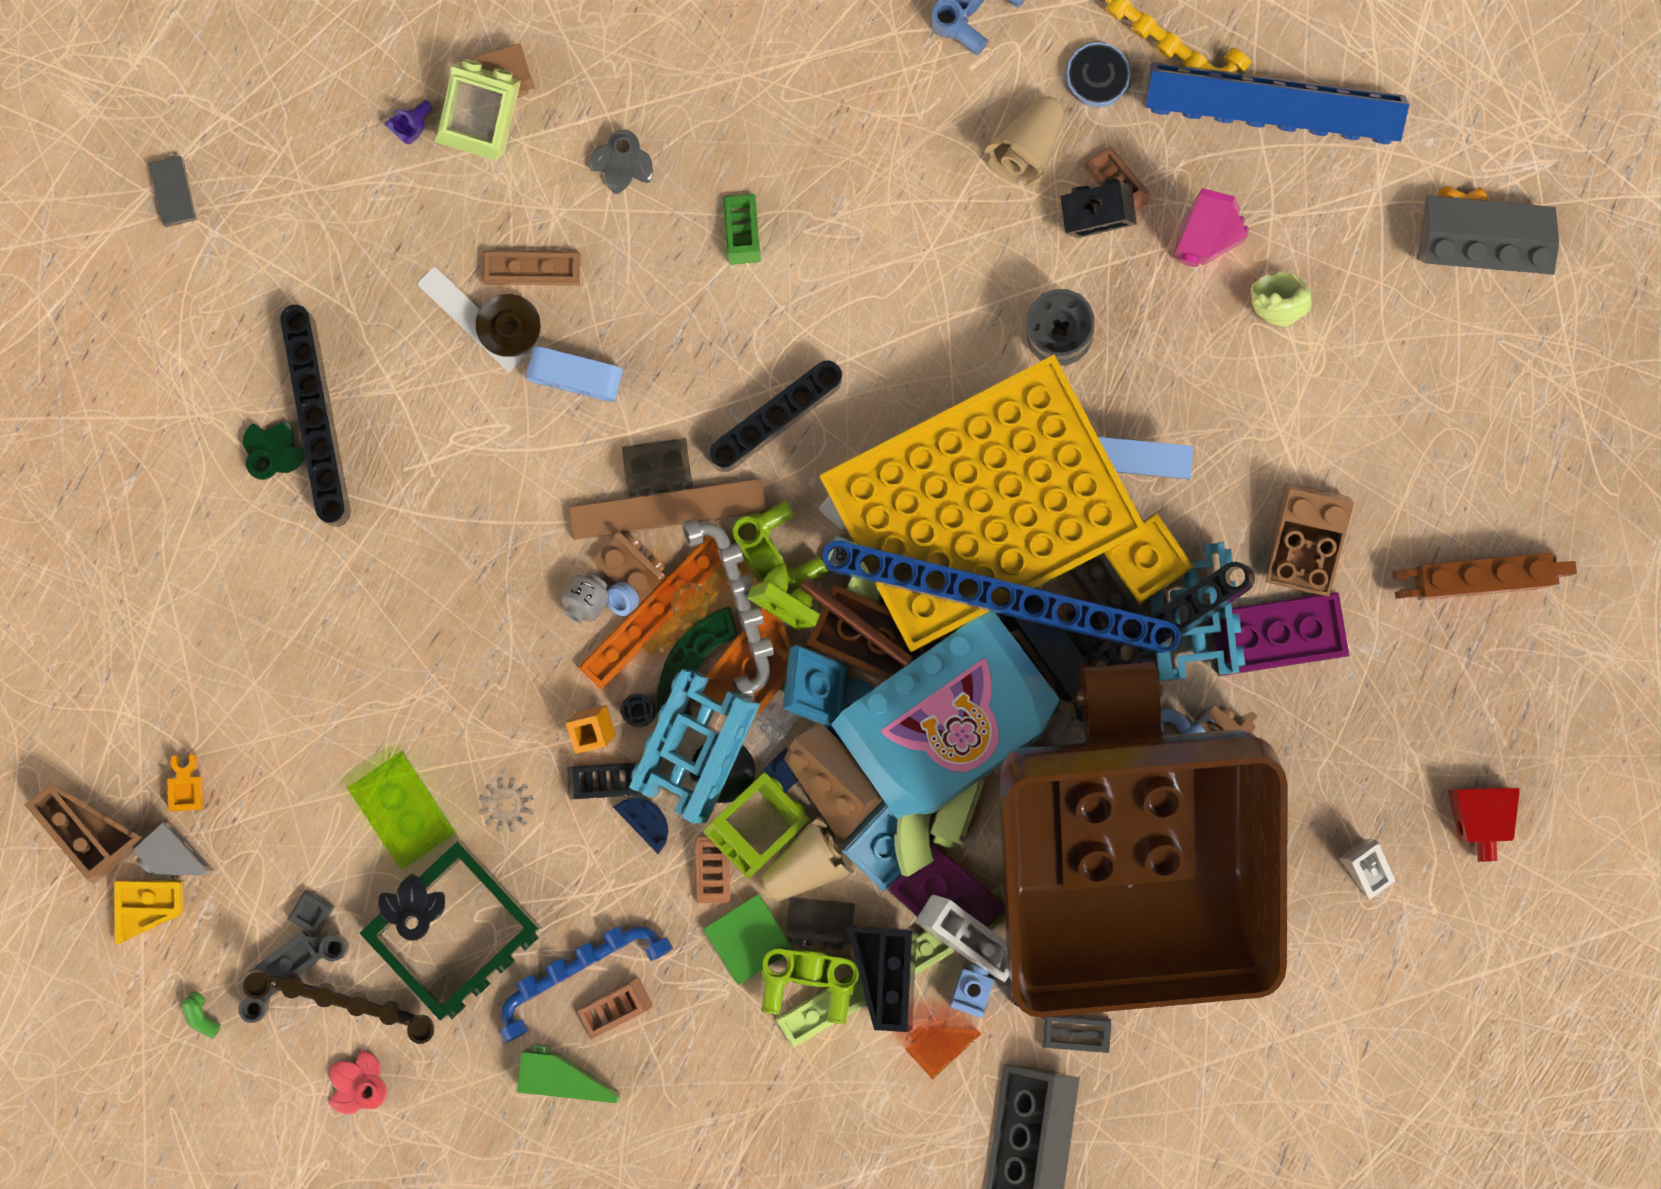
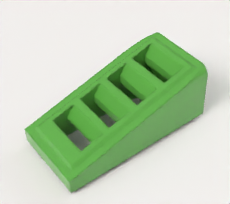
[723,194,761,265]

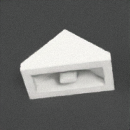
[1338,839,1395,900]

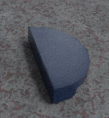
[613,798,669,854]

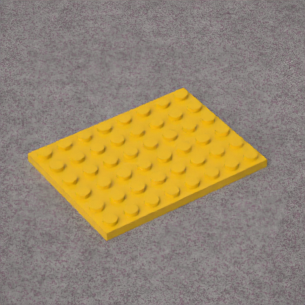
[819,355,1147,652]

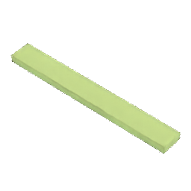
[776,884,1006,1048]

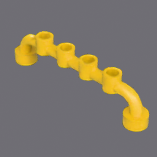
[1104,0,1252,74]

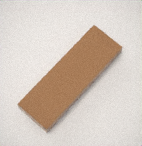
[482,251,581,286]

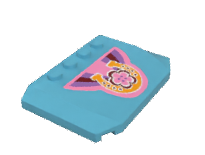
[831,611,1061,819]

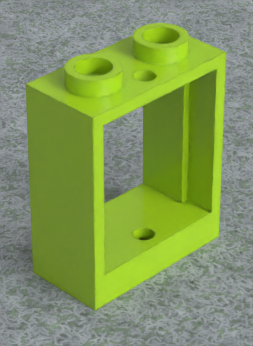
[703,772,810,879]

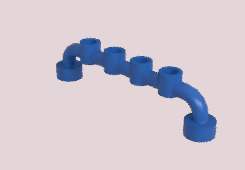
[499,926,673,1043]

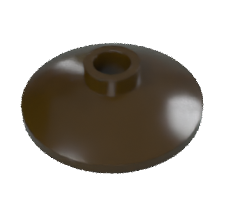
[476,294,541,357]

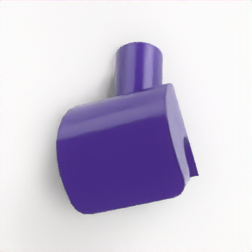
[385,100,433,144]

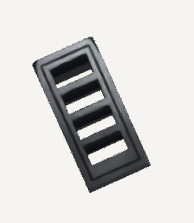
[567,763,638,799]

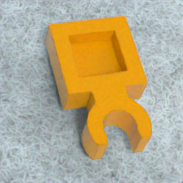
[167,754,204,812]

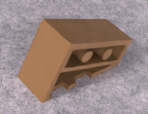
[784,723,883,844]
[24,783,144,884]

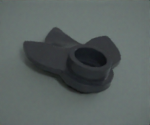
[378,874,445,941]

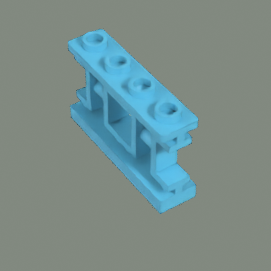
[1150,541,1245,682]
[629,669,760,823]

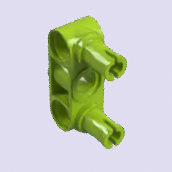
[733,500,828,595]
[761,947,859,1024]

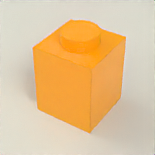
[566,705,616,754]

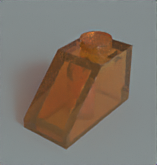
[905,1024,981,1080]

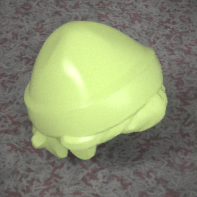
[1250,271,1312,328]

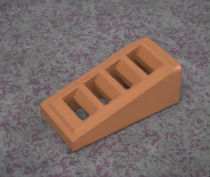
[1085,146,1150,212]
[696,837,730,903]
[576,977,653,1039]

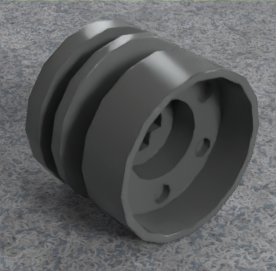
[1026,289,1095,366]

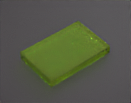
[347,751,457,870]

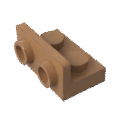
[592,531,666,606]
[1194,705,1257,733]

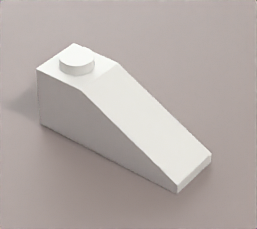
[915,894,1009,982]

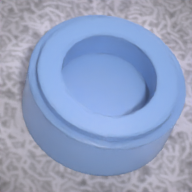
[607,582,639,616]

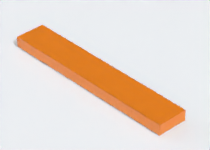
[578,535,731,690]

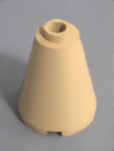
[985,96,1064,187]
[760,817,854,901]

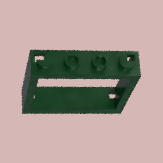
[360,841,542,1021]

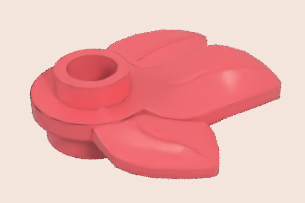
[329,1050,387,1114]

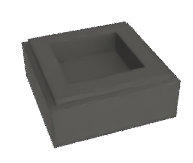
[287,890,335,936]

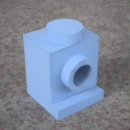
[949,964,995,1018]

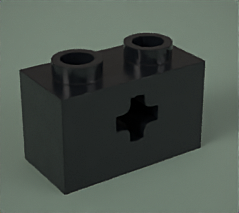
[1060,179,1137,238]

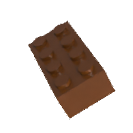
[807,584,950,682]

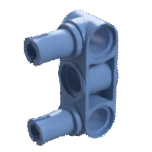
[931,0,1025,56]

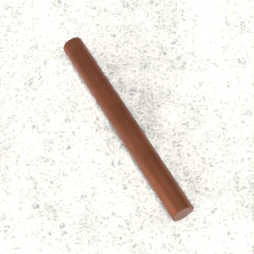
[799,577,913,667]

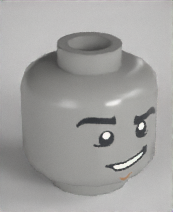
[561,573,610,623]

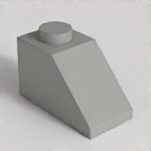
[133,823,215,876]

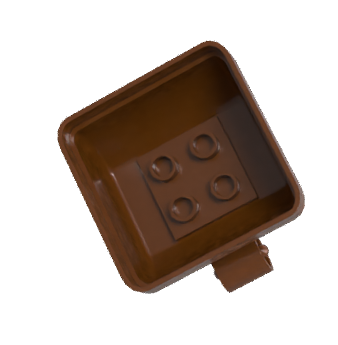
[999,658,1288,1018]

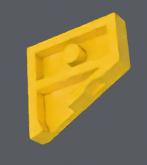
[114,879,184,944]

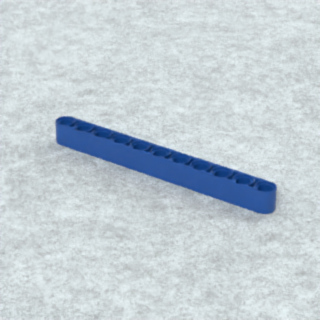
[823,540,1181,653]

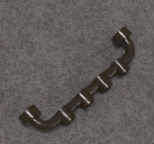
[243,969,435,1044]

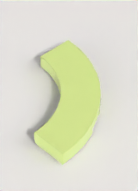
[894,813,934,876]

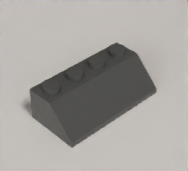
[1417,195,1559,275]
[986,1064,1080,1189]

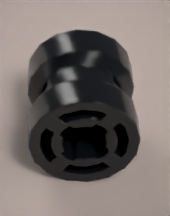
[621,694,656,728]

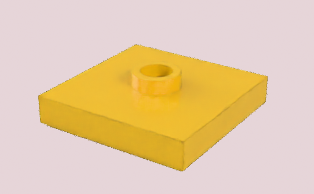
[1104,513,1194,605]

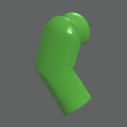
[181,992,221,1039]

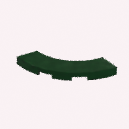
[657,606,738,717]

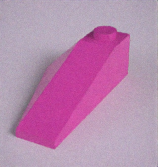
[1173,188,1250,267]

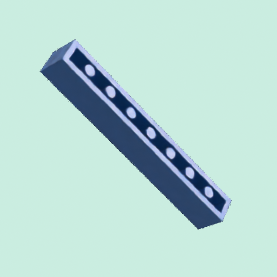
[1145,62,1410,144]

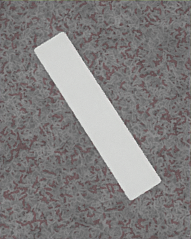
[417,267,526,372]

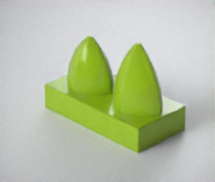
[747,563,820,630]

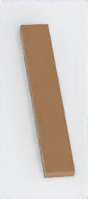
[569,479,766,541]

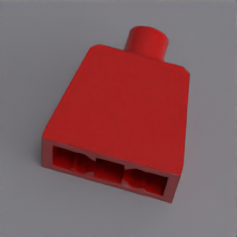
[1449,788,1520,862]

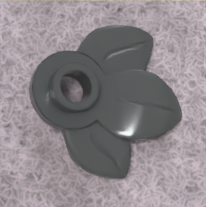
[590,130,653,194]

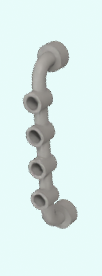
[682,518,774,700]

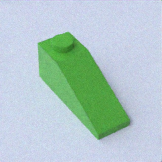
[517,1044,620,1103]

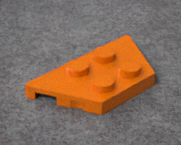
[691,608,793,715]

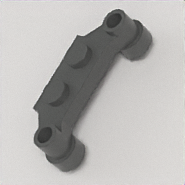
[238,931,349,1023]

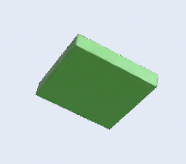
[703,894,793,985]

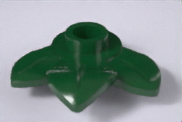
[243,421,305,480]

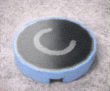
[1066,42,1131,108]

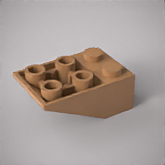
[1265,482,1354,597]

